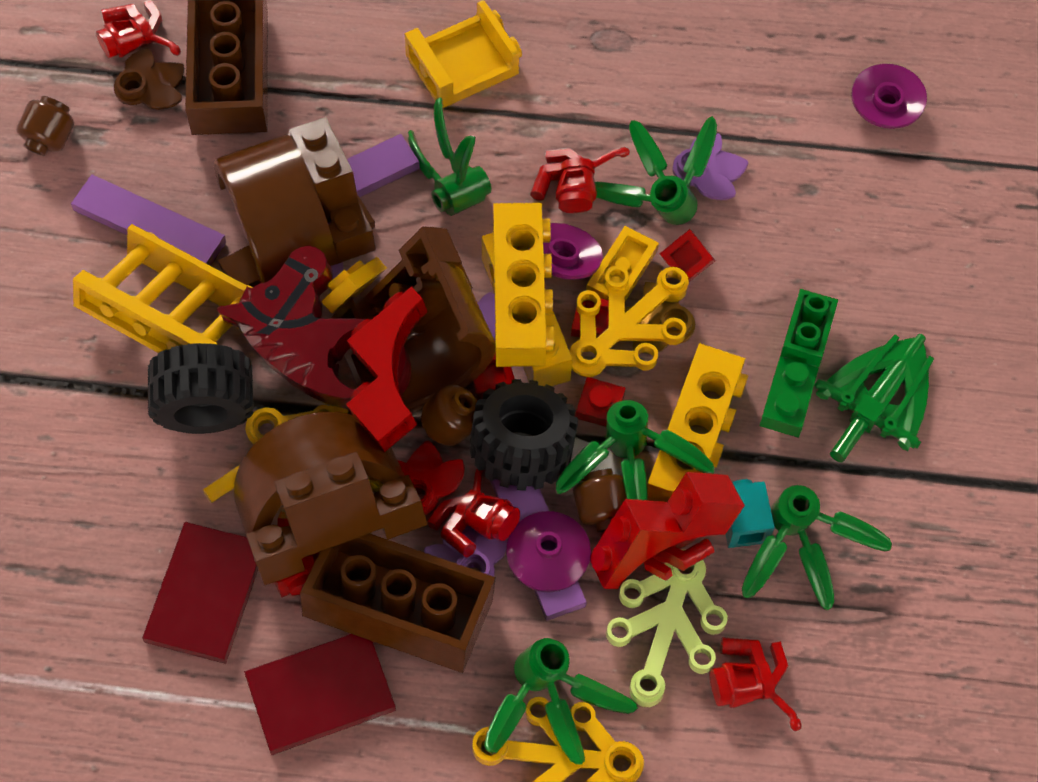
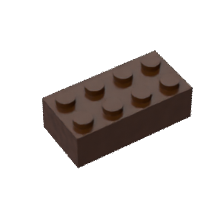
[185,0,268,135]
[300,533,496,673]

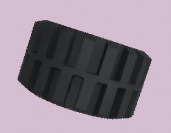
[148,343,254,434]
[470,379,578,491]

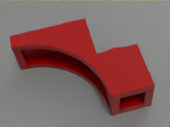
[346,286,428,452]
[590,472,745,589]

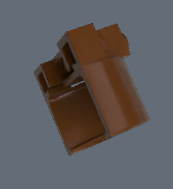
[214,117,376,283]
[330,226,496,413]
[234,412,428,586]

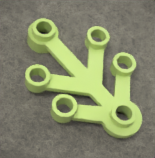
[606,549,728,707]

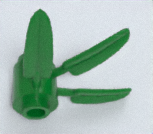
[408,97,492,216]
[595,116,717,225]
[556,400,715,500]
[742,485,892,610]
[484,638,638,764]

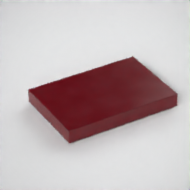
[142,522,258,664]
[244,634,396,756]

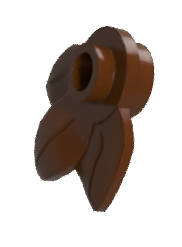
[114,48,185,110]

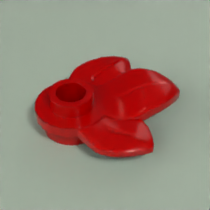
[398,441,465,515]

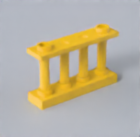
[73,224,253,353]

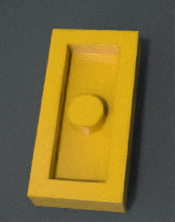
[586,226,659,302]
[321,257,387,313]

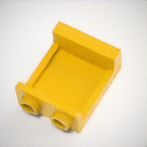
[404,0,522,108]

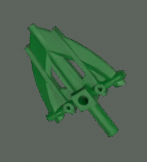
[814,333,934,462]

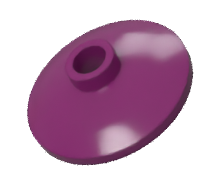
[851,64,927,129]
[528,223,603,279]
[506,511,591,592]

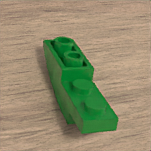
[759,289,838,438]

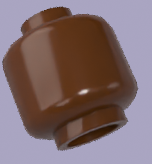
[16,96,74,156]
[421,385,478,446]
[573,468,627,532]

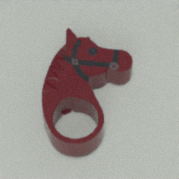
[217,246,411,409]

